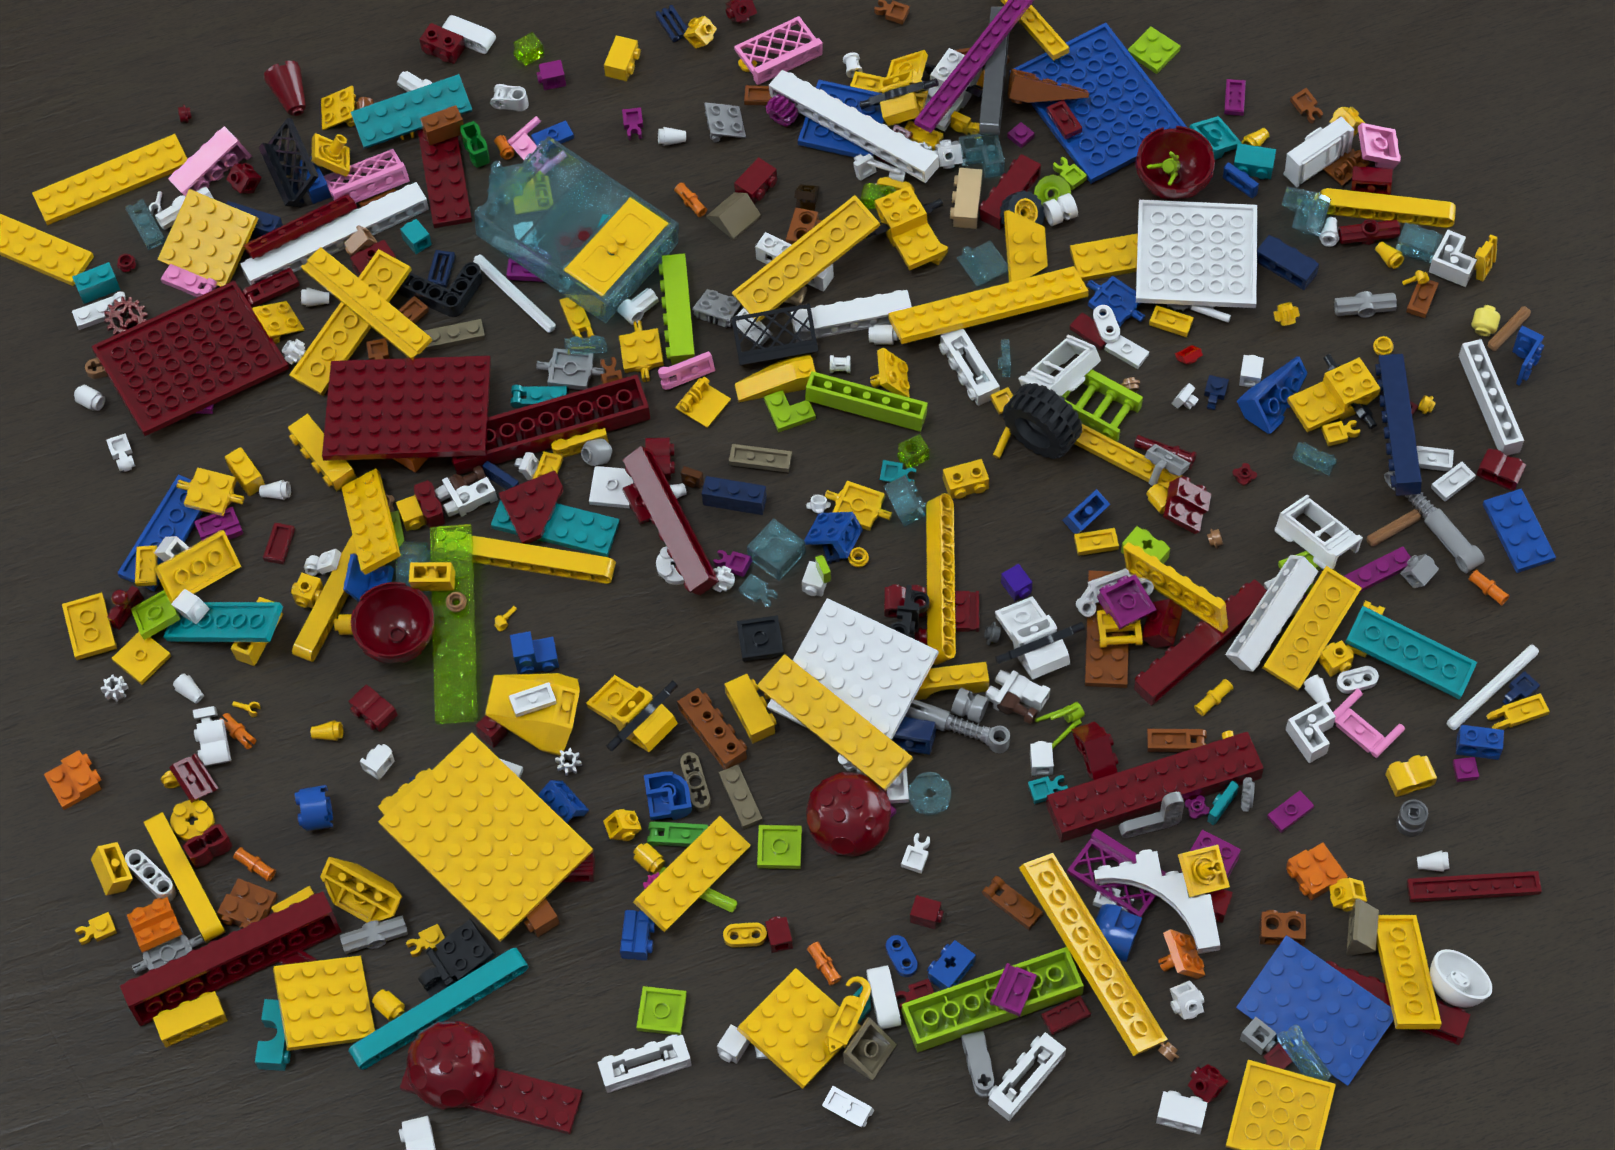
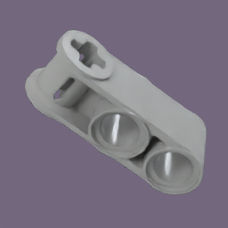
[961,1031,994,1097]

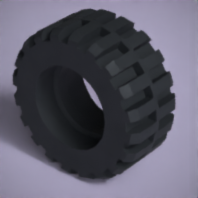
[1003,383,1082,459]

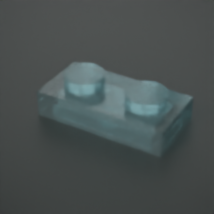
[564,335,607,355]

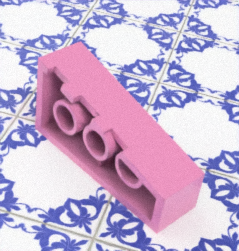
[168,126,252,196]

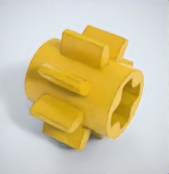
[1274,302,1300,326]

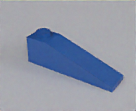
[1237,356,1308,434]

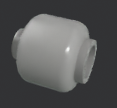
[581,438,612,466]

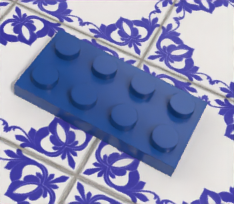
[1482,489,1556,573]

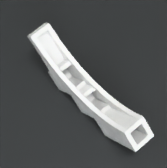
[1094,849,1220,954]

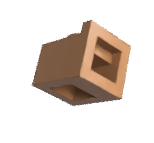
[344,225,377,256]

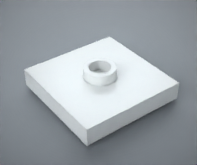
[589,466,634,508]

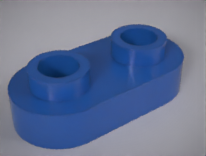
[886,935,917,977]

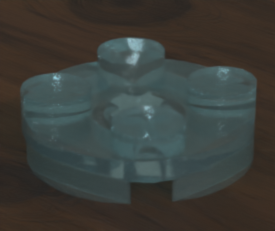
[908,772,951,815]

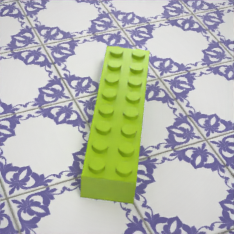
[902,947,1084,1053]

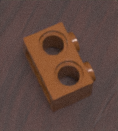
[786,208,821,245]
[1259,910,1306,946]

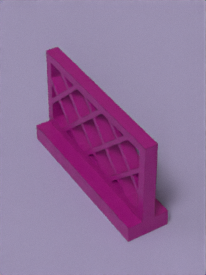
[1067,828,1166,917]

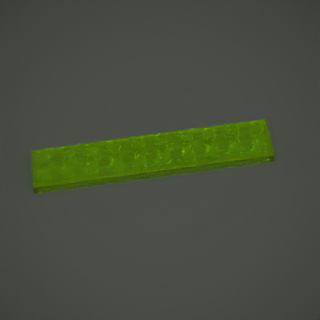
[430,524,478,724]

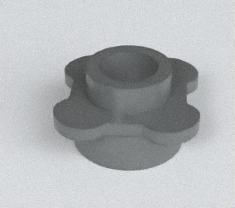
[984,621,1001,645]

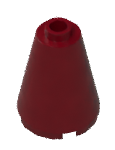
[264,61,306,116]

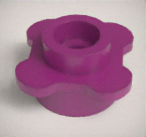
[1185,796,1210,819]

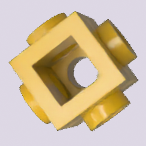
[683,16,717,48]
[1329,107,1365,138]
[291,573,324,608]
[1319,640,1354,677]
[603,809,642,841]
[1329,877,1367,912]

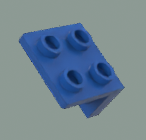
[1512,325,1544,386]
[804,512,863,558]
[343,553,394,602]
[538,780,589,823]

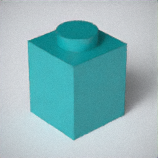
[400,219,432,254]

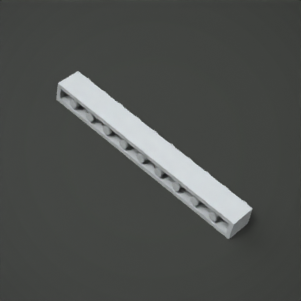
[769,70,939,183]
[241,182,429,286]

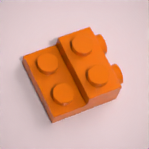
[44,750,101,810]
[1286,843,1348,901]
[127,897,183,952]

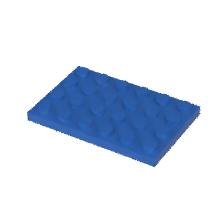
[1236,935,1394,1086]

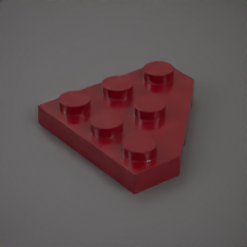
[498,470,563,544]

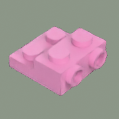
[1358,123,1401,169]

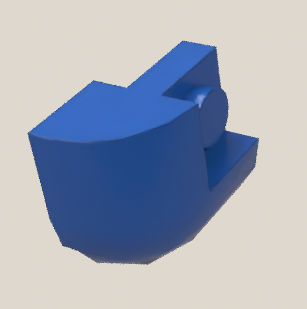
[644,772,692,820]
[1095,904,1142,962]

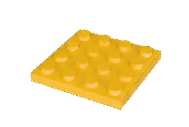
[157,189,259,287]
[273,955,375,1051]
[737,968,861,1089]
[1225,1060,1336,1150]

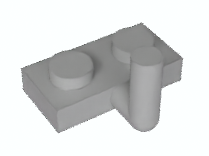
[1145,444,1190,486]

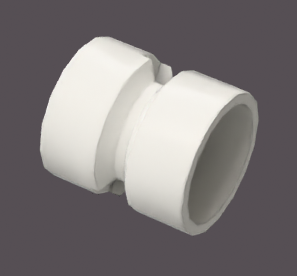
[1043,193,1078,226]

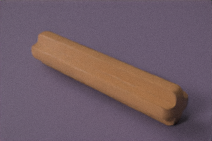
[1487,306,1531,351]
[1366,509,1421,547]

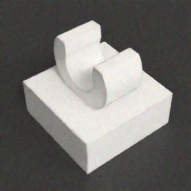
[853,154,877,181]
[1171,383,1198,409]
[514,452,539,480]
[193,706,218,723]

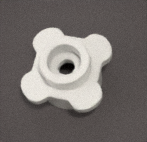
[806,495,831,513]

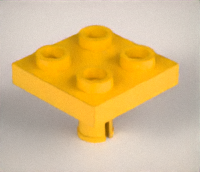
[312,133,350,177]
[870,348,910,397]
[1178,845,1230,897]

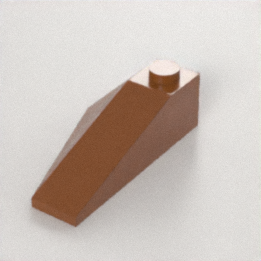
[1007,68,1089,104]

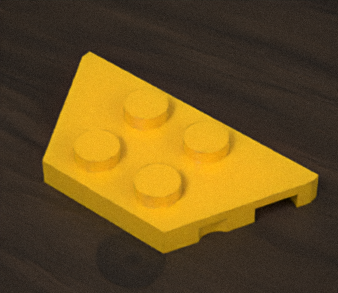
[1004,210,1048,282]

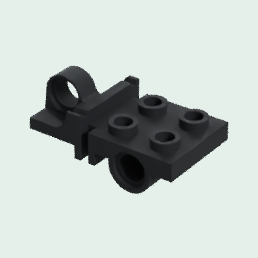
[889,585,929,639]
[418,919,496,997]

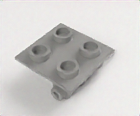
[704,102,746,142]
[692,289,741,328]

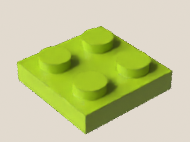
[1128,26,1181,74]
[131,590,180,640]
[757,825,802,869]
[636,986,687,1035]

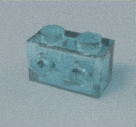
[1396,222,1443,263]
[884,475,926,527]

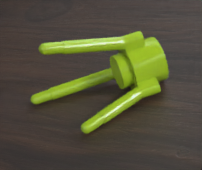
[1147,151,1180,185]
[1035,702,1085,749]

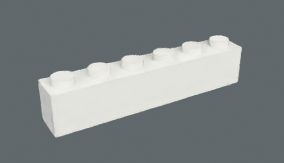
[791,290,912,342]
[1459,339,1524,456]
[1225,555,1319,672]

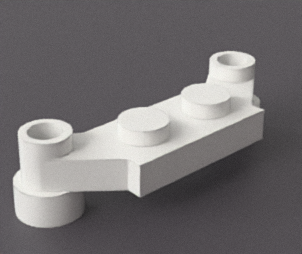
[1076,569,1154,617]

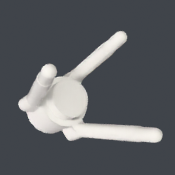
[867,160,905,188]

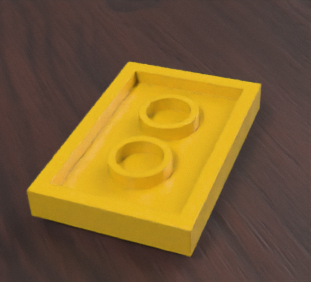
[62,592,117,660]

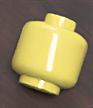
[1471,305,1500,336]

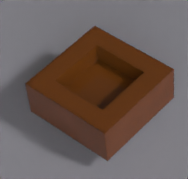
[681,466,704,488]

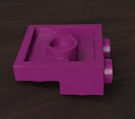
[1097,574,1157,630]

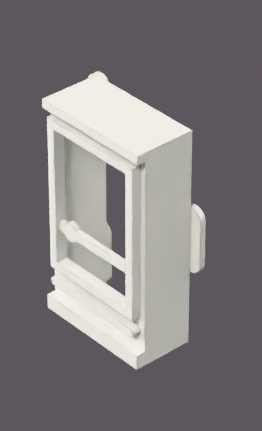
[1283,117,1354,187]
[1018,335,1101,396]
[1275,495,1363,569]

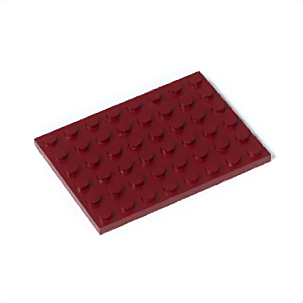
[91,281,289,436]
[322,356,491,461]

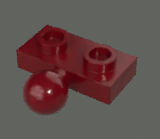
[107,585,144,630]

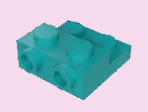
[1189,116,1242,159]

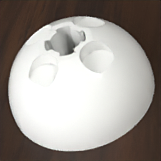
[1430,949,1492,1007]

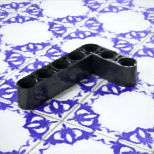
[396,262,482,317]

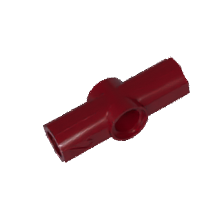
[1338,219,1400,245]

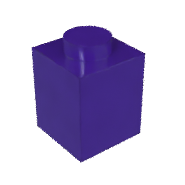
[1001,564,1033,601]

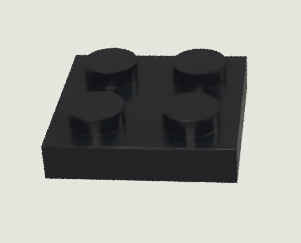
[737,615,784,662]

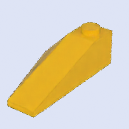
[735,353,816,402]

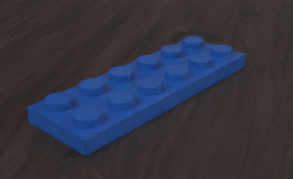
[117,474,203,591]

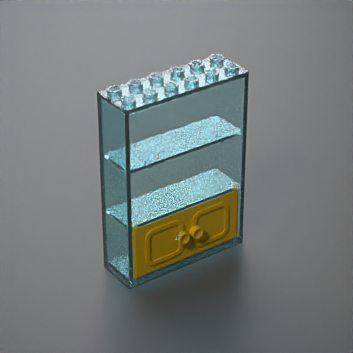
[474,136,679,324]

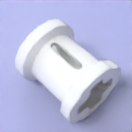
[843,52,863,78]
[830,355,851,373]

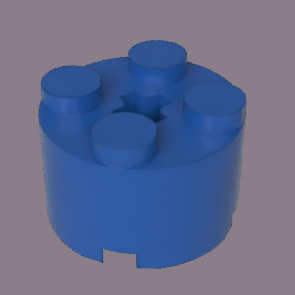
[295,785,333,831]

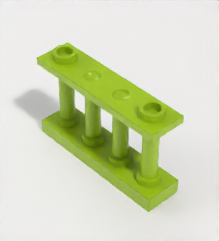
[1062,369,1143,442]

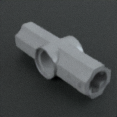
[1334,291,1397,318]
[340,915,408,954]

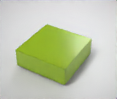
[815,555,831,584]

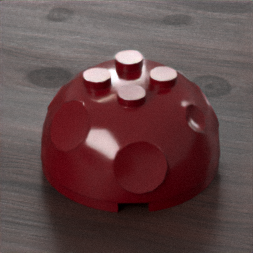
[1136,126,1215,201]
[351,582,434,663]
[806,771,891,857]
[407,1021,495,1109]

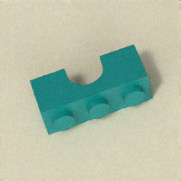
[255,999,290,1071]

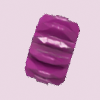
[765,94,799,127]

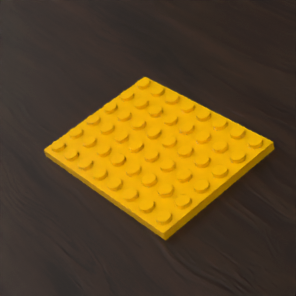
[378,733,593,942]

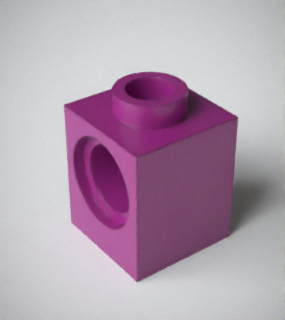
[536,60,566,90]

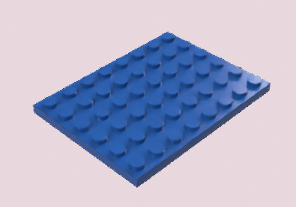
[1009,23,1188,184]

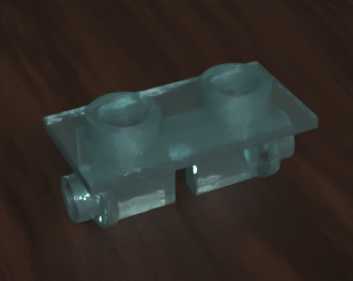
[1292,442,1337,475]

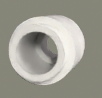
[869,325,898,345]
[74,385,105,411]

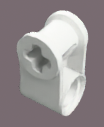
[490,84,529,112]

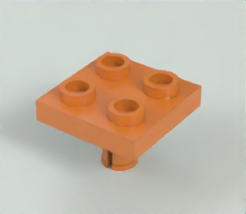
[1159,929,1205,979]

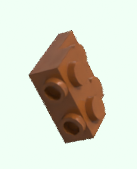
[217,878,278,929]

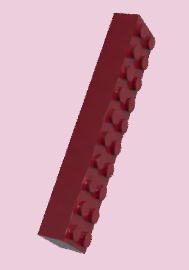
[451,374,650,475]
[1046,731,1264,843]
[120,891,341,1026]

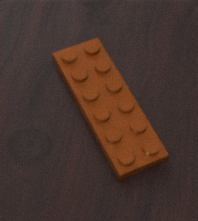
[1085,570,1130,688]

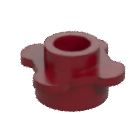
[1232,463,1257,485]

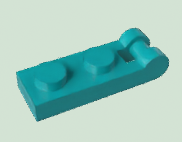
[510,385,568,408]

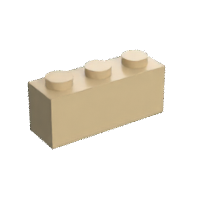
[950,168,982,229]

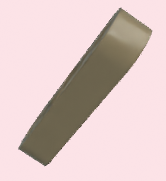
[680,752,711,812]

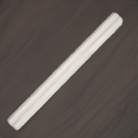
[473,254,556,333]
[1447,645,1539,730]

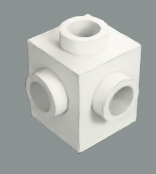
[933,139,963,169]
[1170,981,1204,1020]

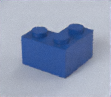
[510,631,559,674]

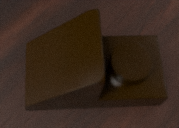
[794,184,819,211]

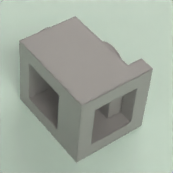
[1240,1017,1277,1055]

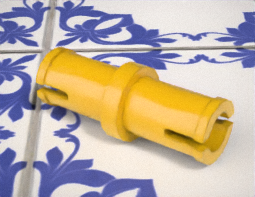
[1194,679,1234,716]

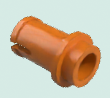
[494,135,514,160]

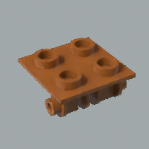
[1323,148,1370,186]

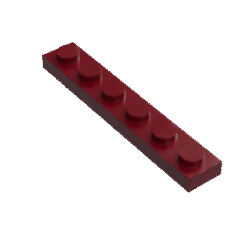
[244,194,357,259]
[1407,871,1542,902]

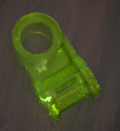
[860,183,896,209]

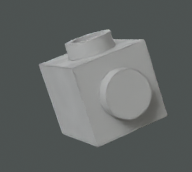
[1400,554,1439,588]

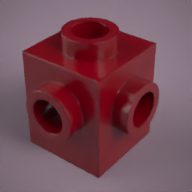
[725,0,757,24]
[226,163,262,193]
[1187,1064,1229,1103]

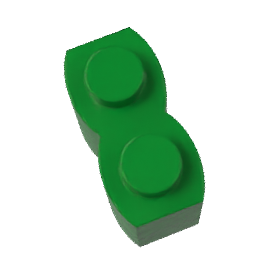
[460,121,490,168]

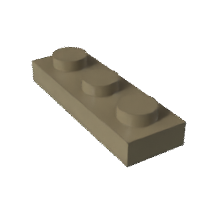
[424,319,485,351]
[729,444,792,473]
[719,765,763,829]

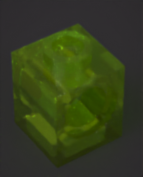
[513,32,544,66]
[897,434,929,468]

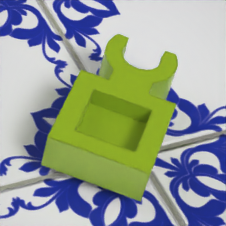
[1053,157,1087,190]

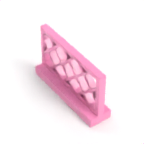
[734,16,823,85]
[324,149,410,203]

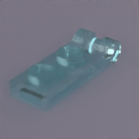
[125,199,165,250]
[1277,1024,1332,1081]

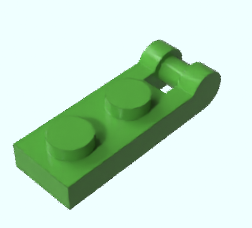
[647,822,708,847]

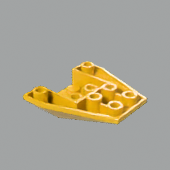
[485,673,580,756]

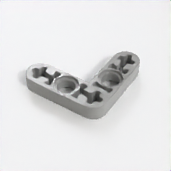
[1118,792,1184,838]

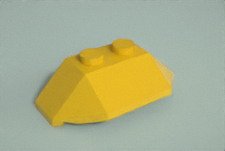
[320,857,402,923]

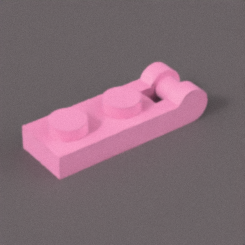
[161,264,218,297]
[658,351,715,390]

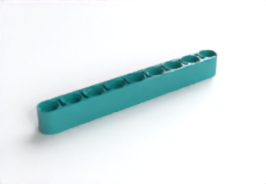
[349,948,529,1070]

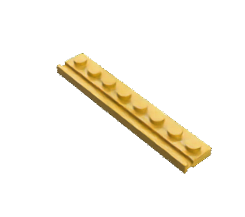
[301,247,433,360]

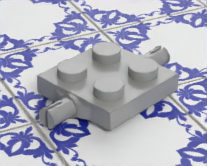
[537,348,605,390]
[132,926,204,974]

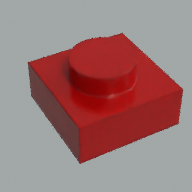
[1175,345,1203,364]

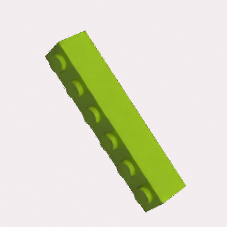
[659,253,695,366]
[805,371,928,432]

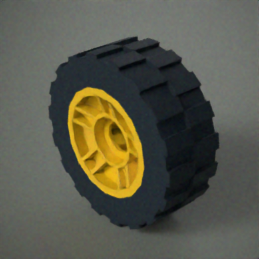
[1000,191,1045,226]

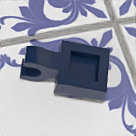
[1204,375,1229,410]
[1502,671,1540,705]

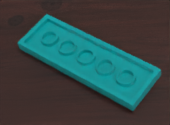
[351,74,472,149]
[491,490,620,557]
[163,602,283,642]
[1345,606,1477,700]

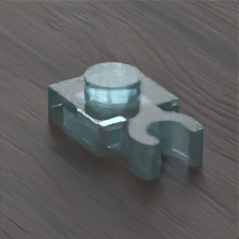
[998,339,1011,377]
[739,574,777,607]

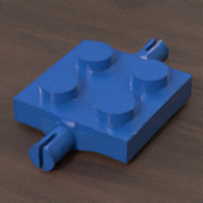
[1087,276,1145,327]

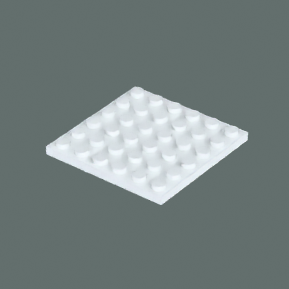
[1136,200,1257,308]
[767,598,939,740]

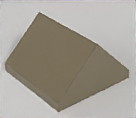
[706,192,761,241]
[1346,899,1379,956]
[843,1017,897,1080]

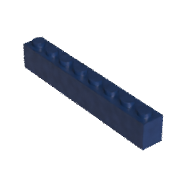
[1375,354,1422,496]

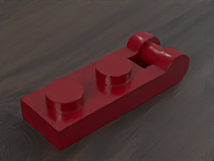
[242,267,300,308]

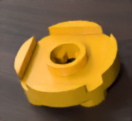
[170,800,215,842]

